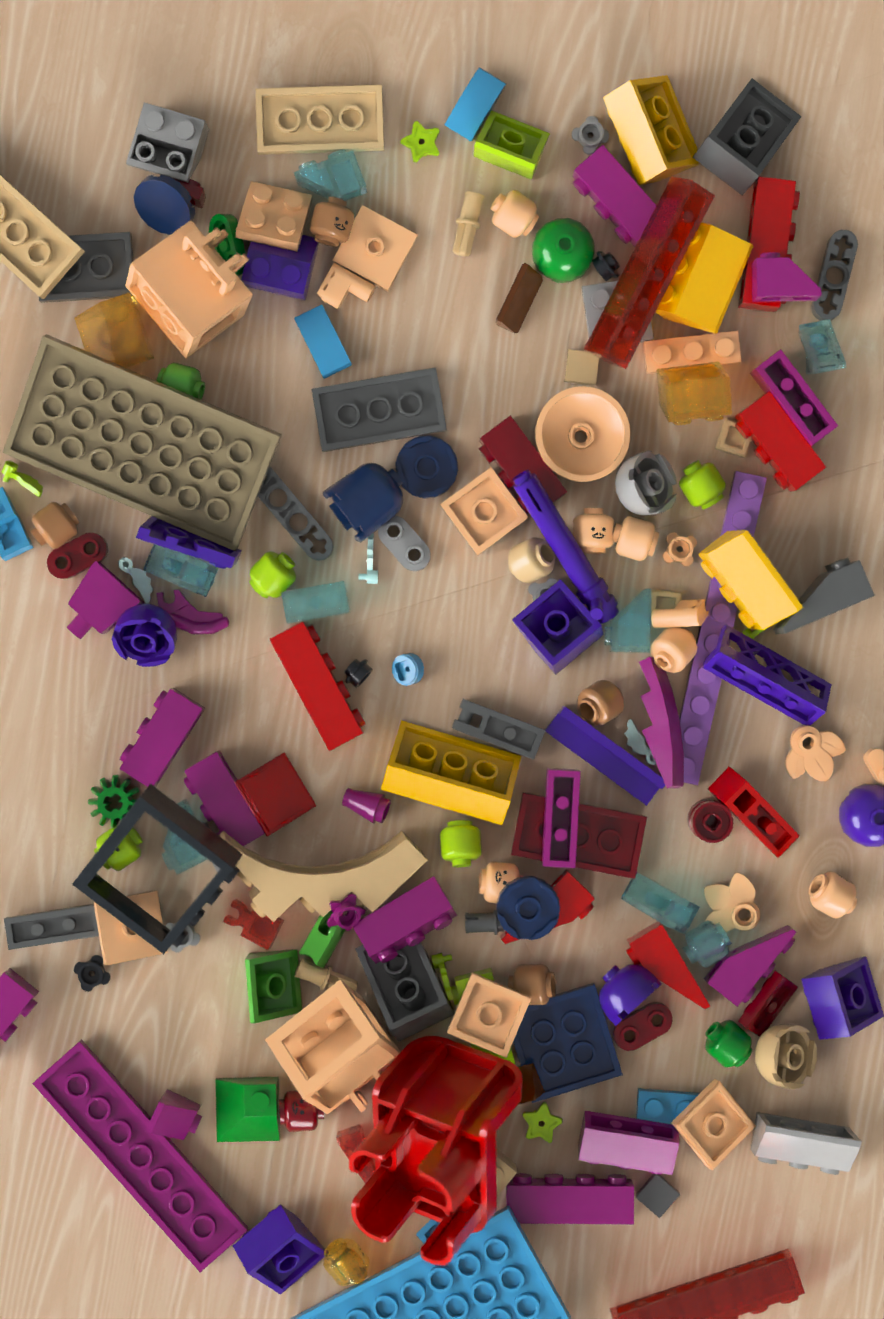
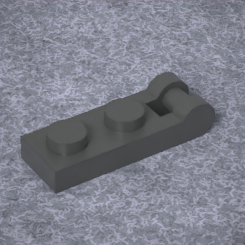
[452,699,545,760]

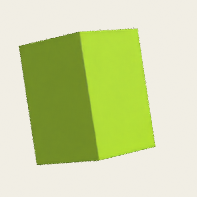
[473,110,550,180]

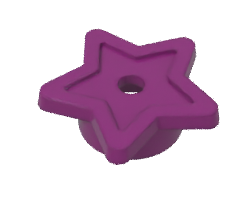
[327,893,366,931]

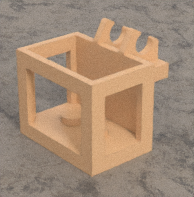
[125,220,253,359]
[265,980,400,1115]

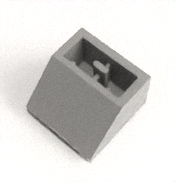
[126,102,209,183]

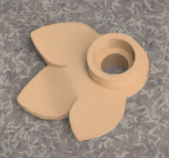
[785,725,846,781]
[704,872,760,933]

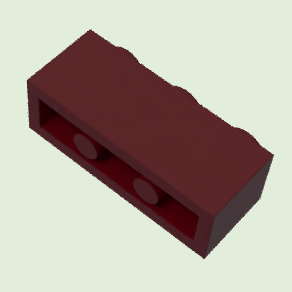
[478,415,567,514]

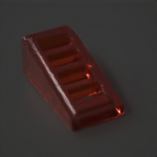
[336,1124,376,1183]

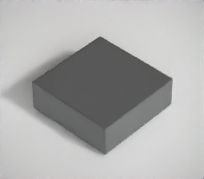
[635,1174,680,1218]

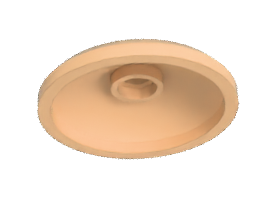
[535,386,631,482]

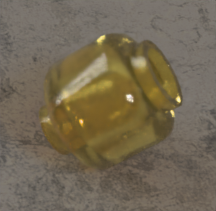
[323,1238,370,1287]

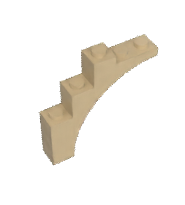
[218,831,428,922]

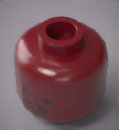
[279,1090,324,1132]

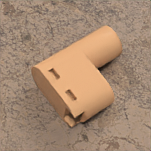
[317,263,376,309]
[651,599,708,628]
[863,748,884,785]

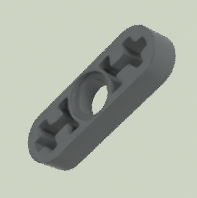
[811,230,858,322]

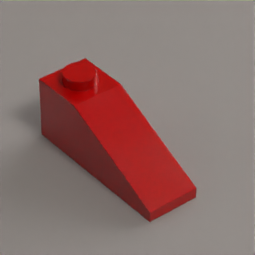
[708,767,800,858]
[500,869,595,944]
[626,921,710,1009]

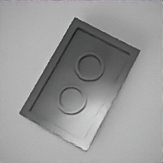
[39,232,134,303]

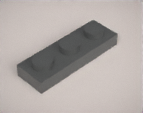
[4,904,99,950]

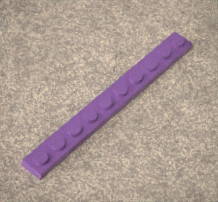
[679,471,767,785]

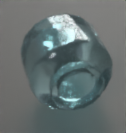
[683,920,732,968]

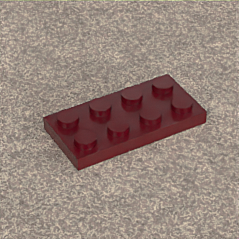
[511,792,647,879]

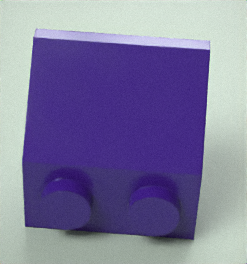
[241,235,319,300]
[512,579,604,675]
[801,956,884,1040]
[233,1204,328,1295]

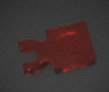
[223,899,284,950]

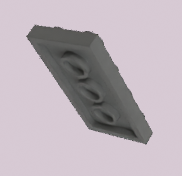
[311,367,447,452]

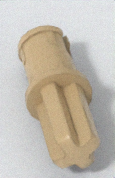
[452,191,484,257]
[294,958,358,992]

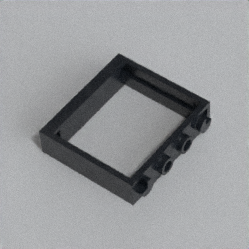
[72,783,243,954]

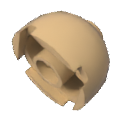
[755,1024,817,1089]

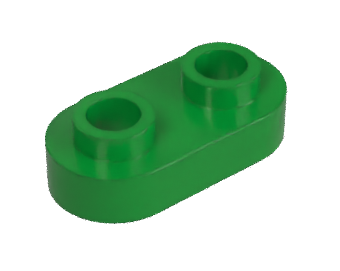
[209,214,246,276]

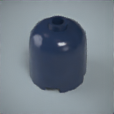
[323,463,403,543]

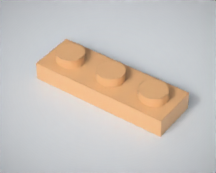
[643,331,742,374]

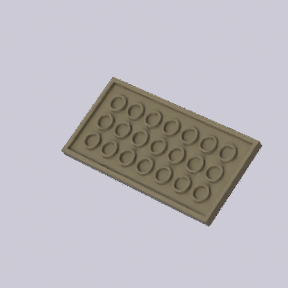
[3,334,282,551]

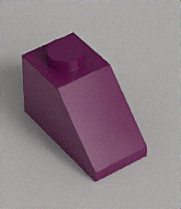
[752,252,822,302]
[145,1089,203,1140]

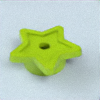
[400,121,440,163]
[522,1102,563,1143]

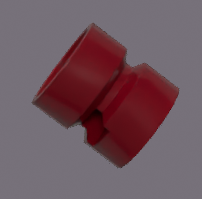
[687,799,734,843]

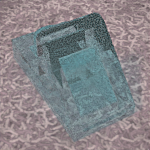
[799,320,846,374]

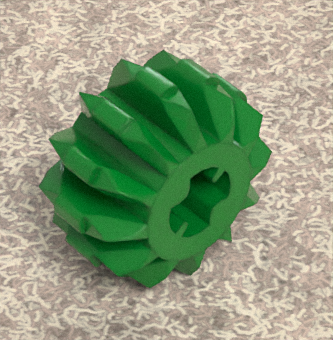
[88,775,140,828]

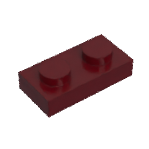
[738,970,798,1037]

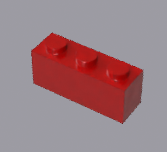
[734,391,826,492]

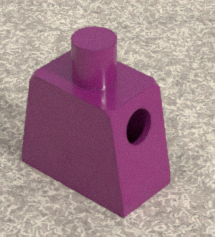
[67,561,144,639]

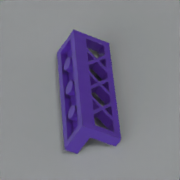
[703,624,832,726]
[545,706,665,806]

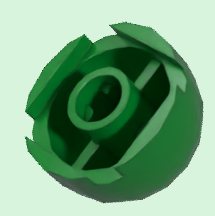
[532,218,595,283]

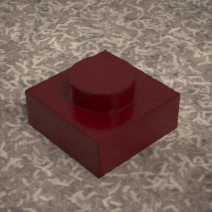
[174,179,206,208]

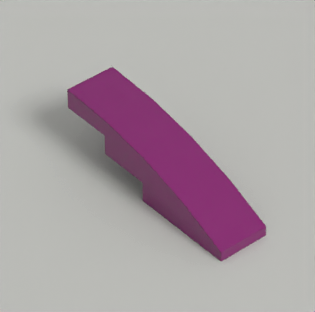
[639,657,684,789]

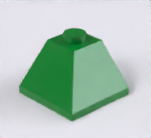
[215,1077,280,1142]

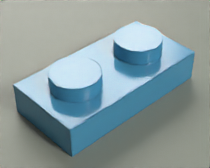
[636,1088,700,1124]

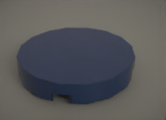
[134,175,195,235]
[395,435,458,499]
[496,876,560,940]

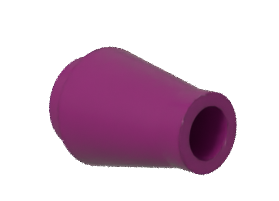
[342,788,391,824]

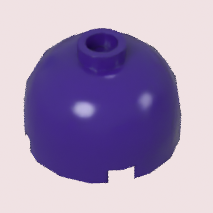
[112,604,177,667]
[839,784,884,847]
[599,964,662,1026]

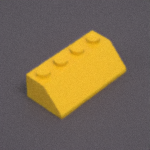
[381,720,522,825]

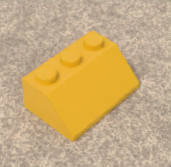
[603,75,701,185]
[648,218,753,334]
[698,530,803,630]

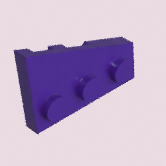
[136,516,242,569]

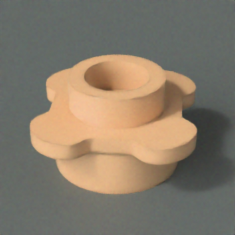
[663,532,697,566]

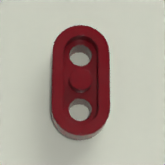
[47,533,108,579]
[613,1002,673,1051]

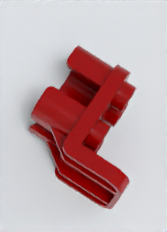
[349,1036,522,1265]

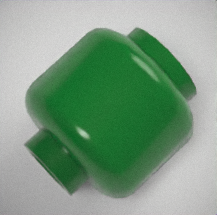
[705,1020,752,1067]

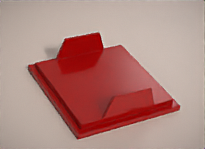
[234,752,317,837]

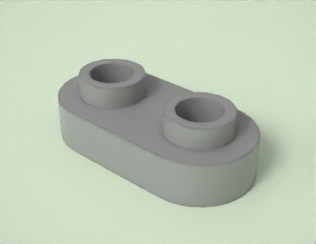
[378,516,430,571]

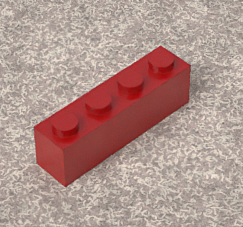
[738,176,800,312]
[269,621,366,751]

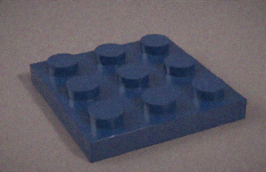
[513,983,623,1103]

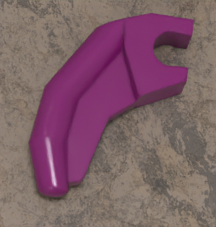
[156,589,229,635]

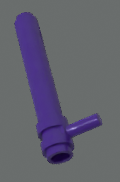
[513,470,619,624]

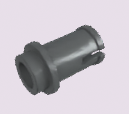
[465,910,504,935]

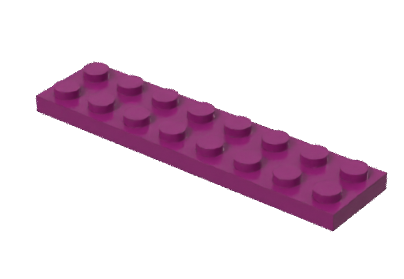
[32,1039,249,1272]

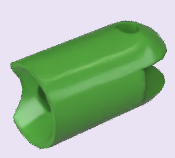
[299,910,346,968]

